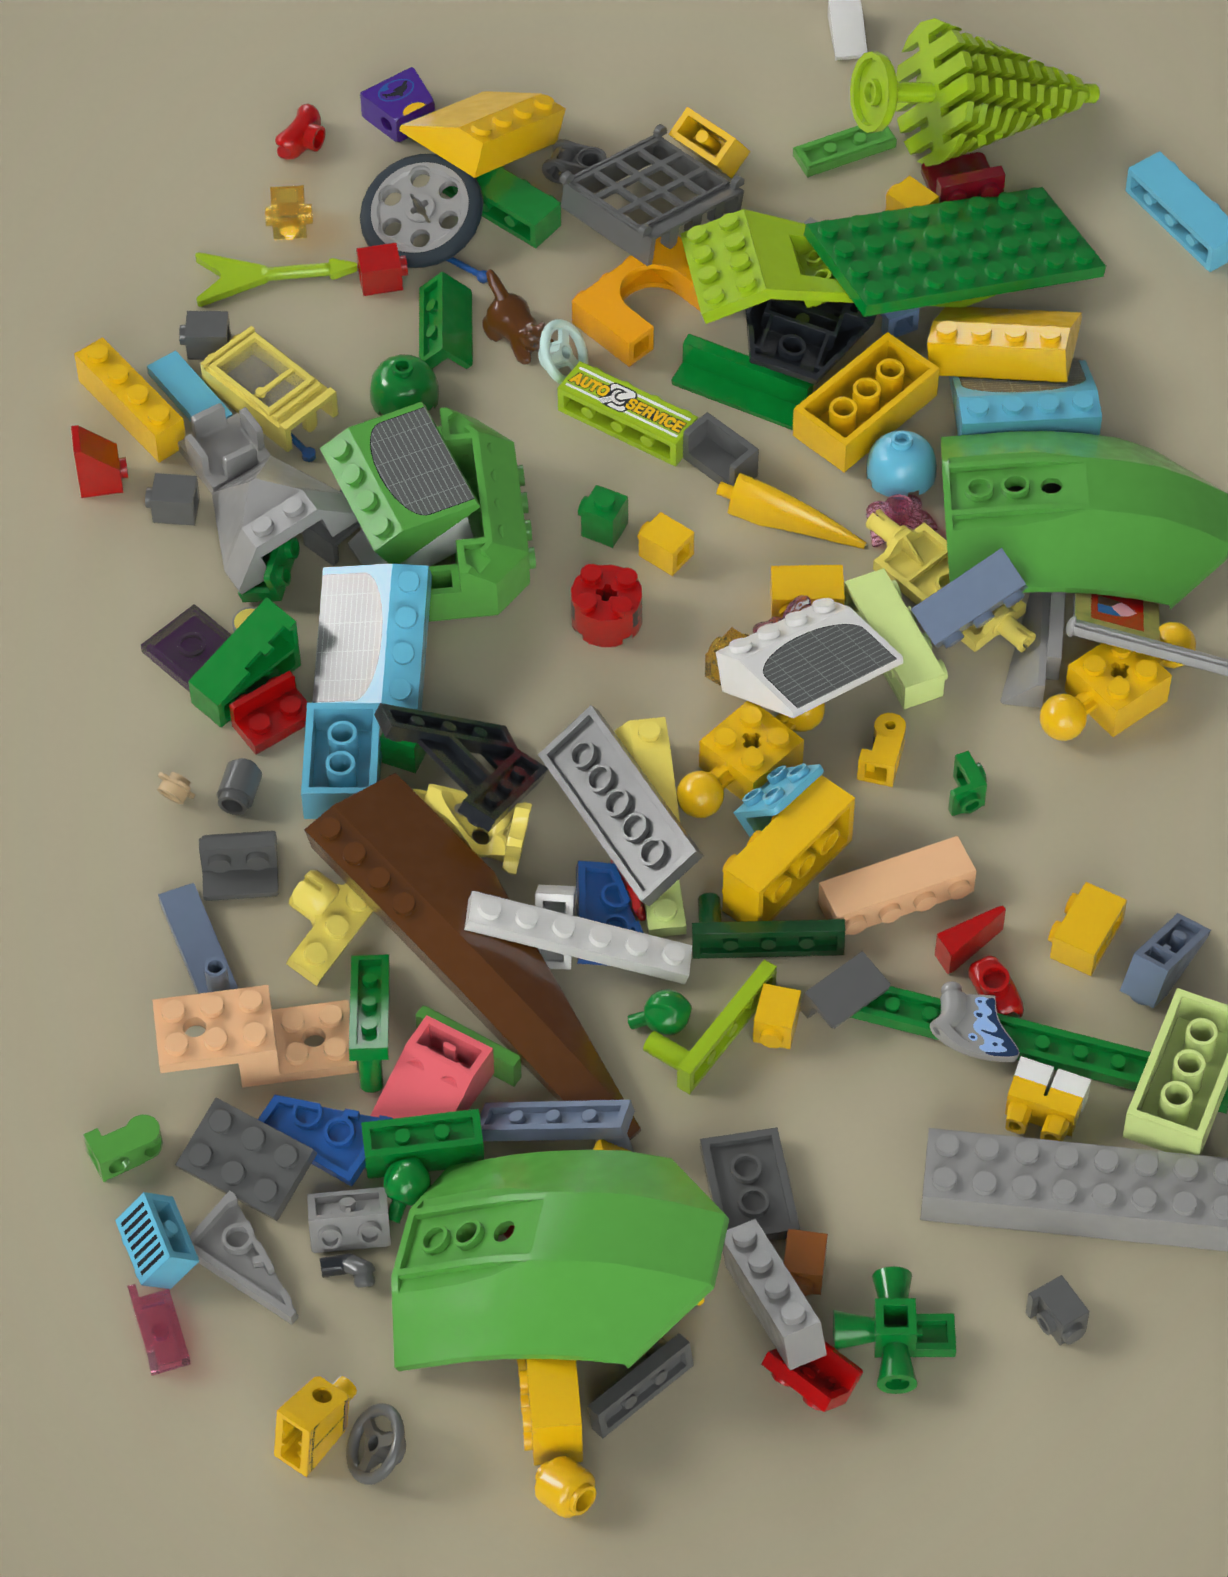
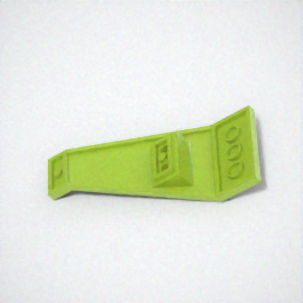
[680,209,995,324]

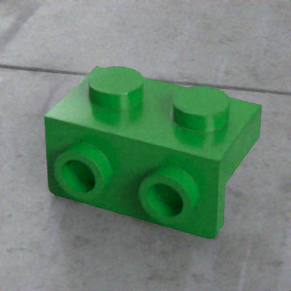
[238,537,300,602]

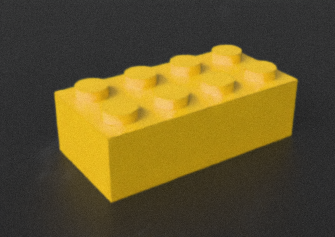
[792,332,940,473]
[722,775,855,922]
[517,1359,583,1466]

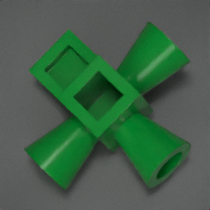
[833,1266,956,1394]

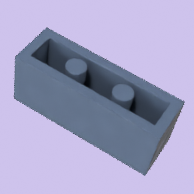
[911,548,1028,649]

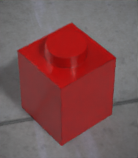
[356,243,408,296]

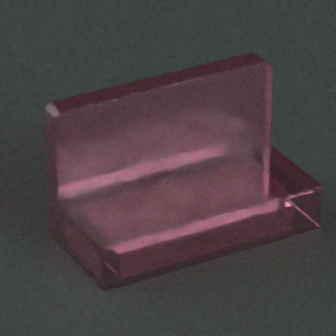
[127,1284,191,1376]

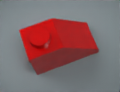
[71,425,129,498]

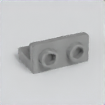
[307,1187,391,1253]

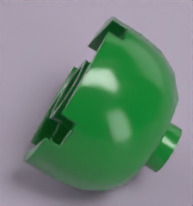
[370,354,439,415]

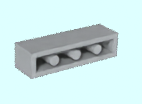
[723,1219,827,1370]

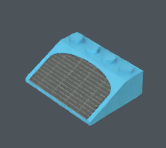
[949,360,1102,436]
[312,564,432,710]

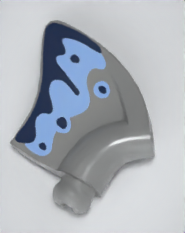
[930,981,1020,1062]

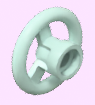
[538,319,589,384]

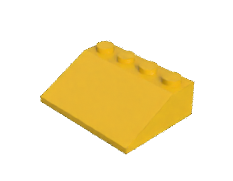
[399,91,566,178]
[927,307,1082,382]

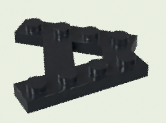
[374,703,548,832]

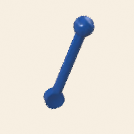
[446,257,488,283]
[291,432,316,462]

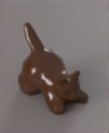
[482,269,554,365]

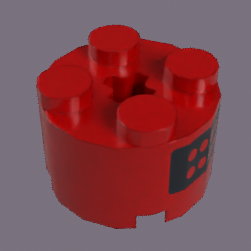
[571,564,642,647]

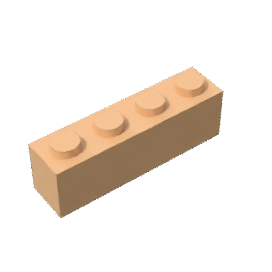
[818,836,976,935]

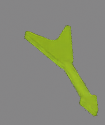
[195,252,358,307]

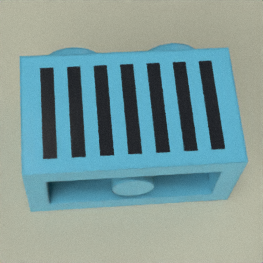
[115,1192,199,1289]

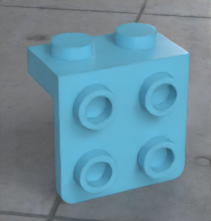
[733,763,824,837]

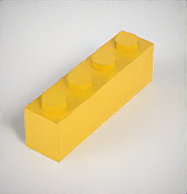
[74,337,186,463]

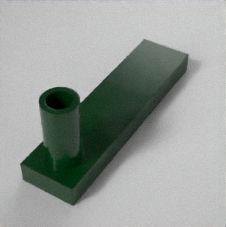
[692,893,845,959]

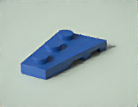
[576,861,644,966]
[258,1095,393,1187]

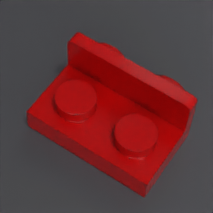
[229,671,309,755]

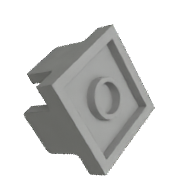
[178,403,272,494]

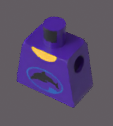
[360,67,435,142]

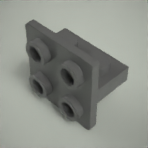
[199,831,279,901]

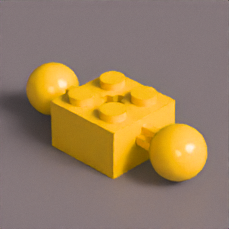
[1040,622,1196,741]
[676,701,825,818]

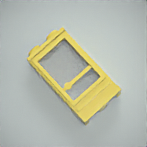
[200,326,338,452]

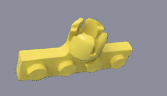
[286,870,374,986]

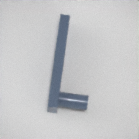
[158,883,238,994]
[480,1100,635,1152]

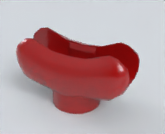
[275,104,326,159]
[968,955,1024,1018]

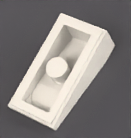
[828,0,867,61]

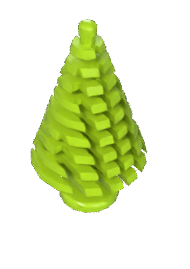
[850,18,1100,166]

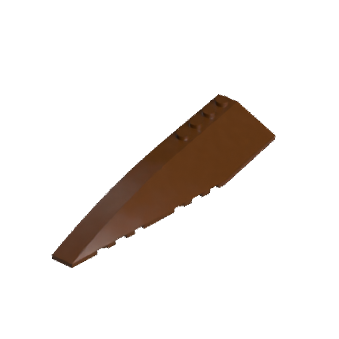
[304,773,641,1141]

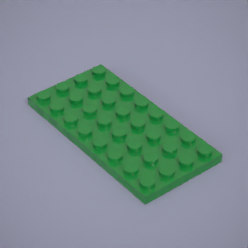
[804,187,1106,317]

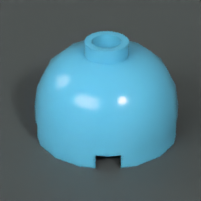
[866,430,937,499]

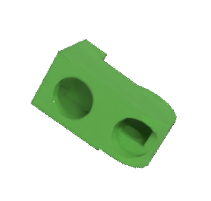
[83,1114,163,1182]

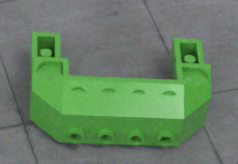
[429,407,536,622]

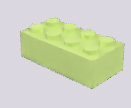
[1123,988,1228,1155]

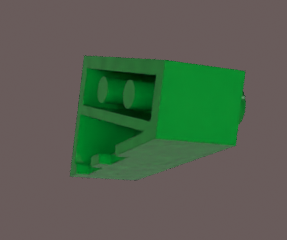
[188,597,301,728]

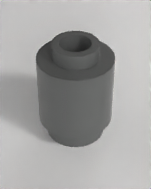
[217,758,262,815]

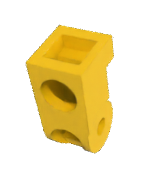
[857,713,906,787]

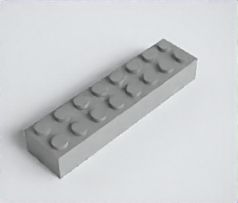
[920,1128,1228,1252]

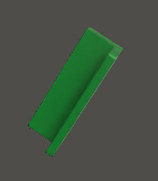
[419,271,473,369]
[361,1109,484,1179]

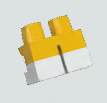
[1005,1056,1091,1141]

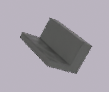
[800,951,890,1029]

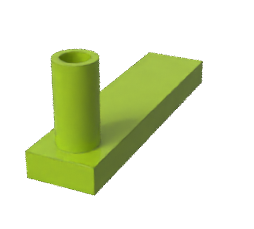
[643,959,777,1095]

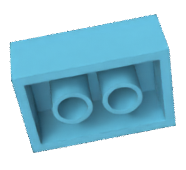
[301,703,382,819]

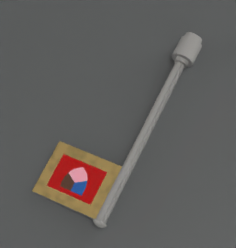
[1066,593,1228,676]

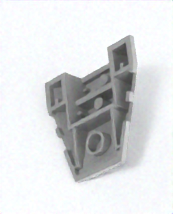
[212,456,358,595]

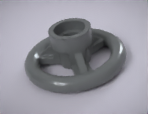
[346,1403,406,1485]

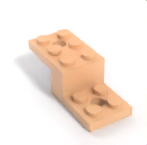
[152,985,358,1088]

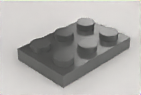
[175,1098,317,1221]
[700,1127,800,1241]

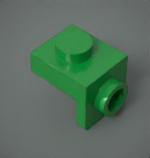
[948,750,987,816]

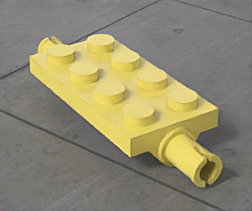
[866,509,1036,652]

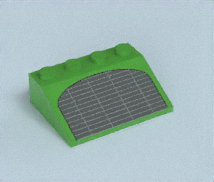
[320,402,481,564]

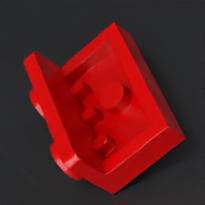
[761,1341,863,1412]

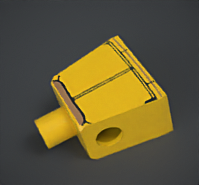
[274,1376,357,1477]

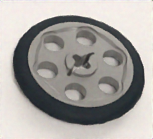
[360,154,483,268]

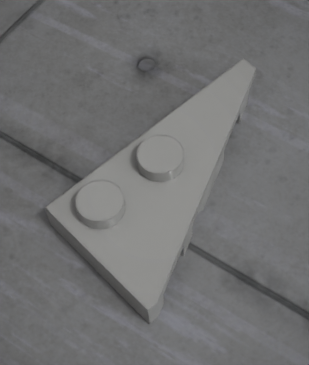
[189,1190,298,1325]

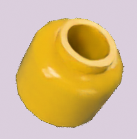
[534,1456,596,1518]

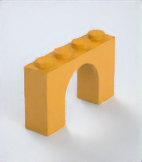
[572,236,701,367]

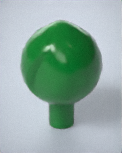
[628,989,692,1036]
[383,1157,431,1224]

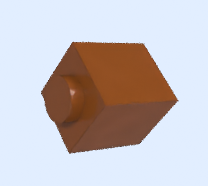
[783,1229,828,1296]

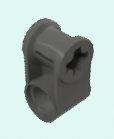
[542,139,607,184]

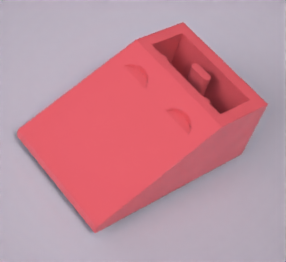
[370,1015,494,1119]

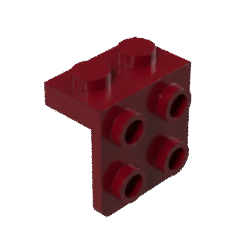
[921,152,1006,203]

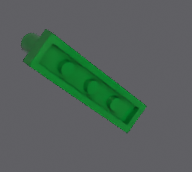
[349,954,390,1093]

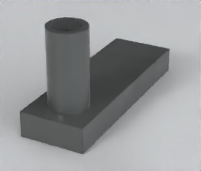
[587,1333,694,1439]

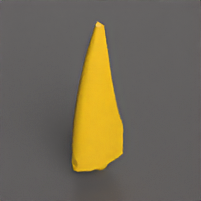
[716,473,866,549]

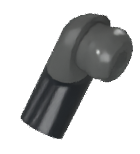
[320,1254,376,1288]

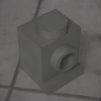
[1026,1275,1090,1345]

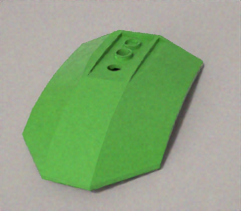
[941,431,1228,610]
[391,1150,729,1371]

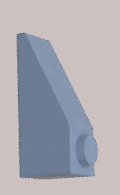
[1120,913,1211,1008]

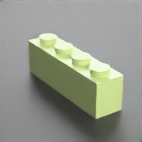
[844,568,948,710]

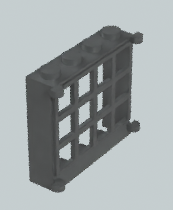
[560,124,744,266]

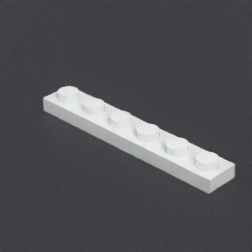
[464,891,692,984]

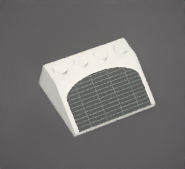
[716,598,904,718]

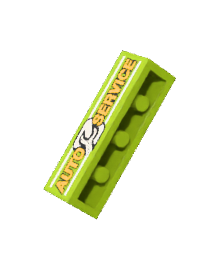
[557,361,698,467]

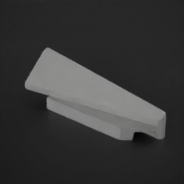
[1001,592,1066,708]

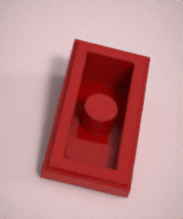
[935,905,1006,974]

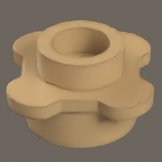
[157,772,195,804]

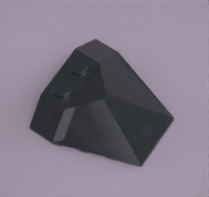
[746,299,877,385]

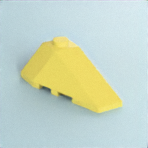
[614,717,680,822]

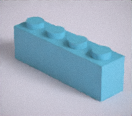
[1125,151,1228,272]

